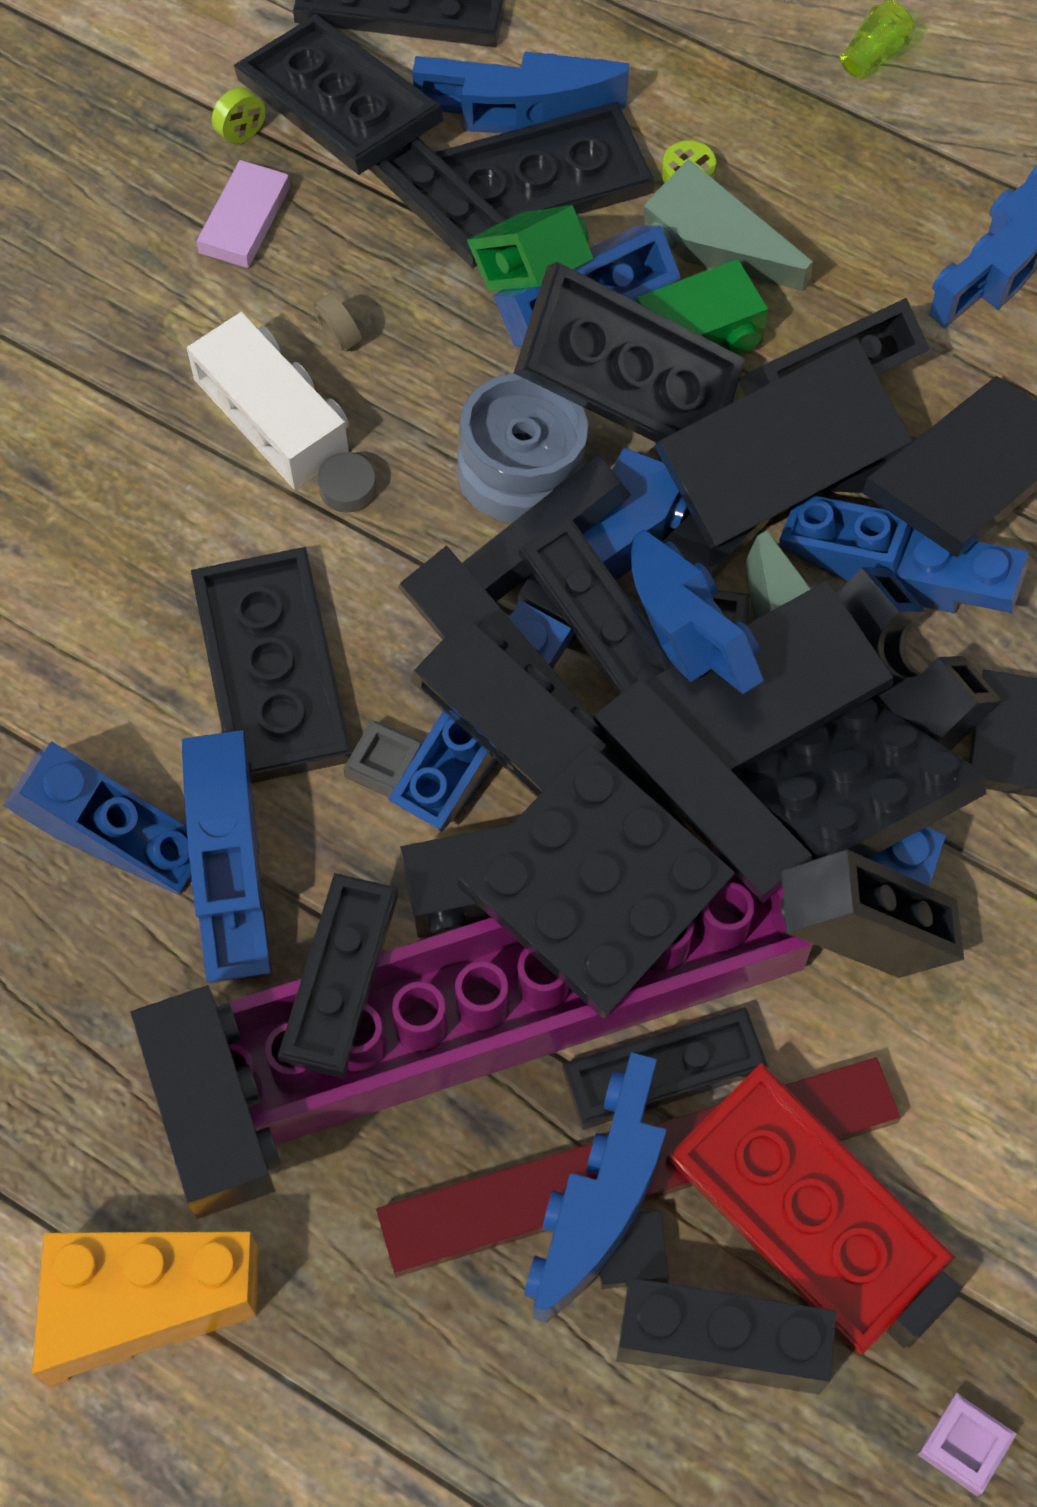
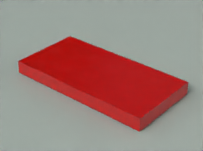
[666,1063,955,1355]

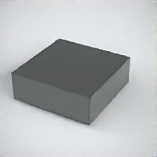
[343,719,423,797]

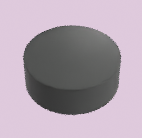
[318,453,376,512]

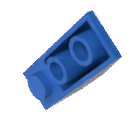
[3,741,191,894]

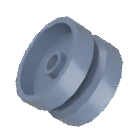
[456,373,589,523]

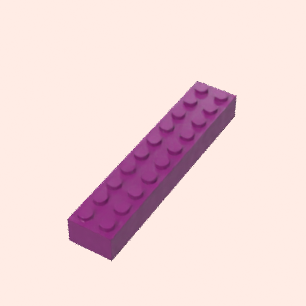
[218,847,813,1145]

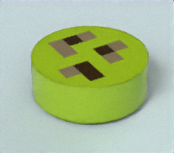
[212,87,266,144]
[661,140,716,183]

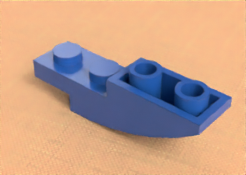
[412,51,630,133]
[929,165,1037,328]
[779,495,1029,614]
[631,529,764,694]
[388,600,574,832]
[182,730,273,984]
[524,1052,666,1323]

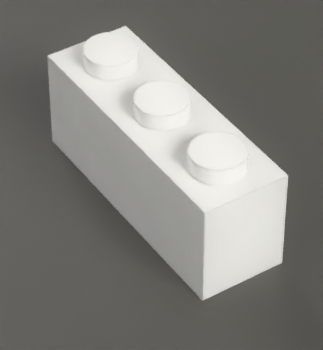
[186,312,349,490]

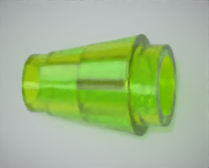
[840,0,915,79]

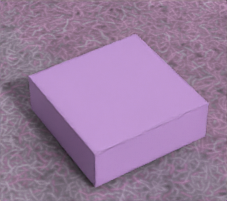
[917,1393,1017,1497]

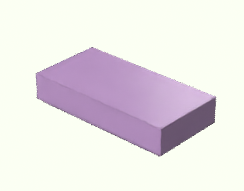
[196,160,291,268]

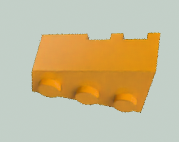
[32,1232,259,1387]

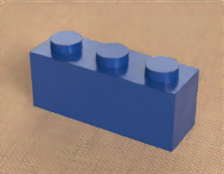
[493,225,681,347]

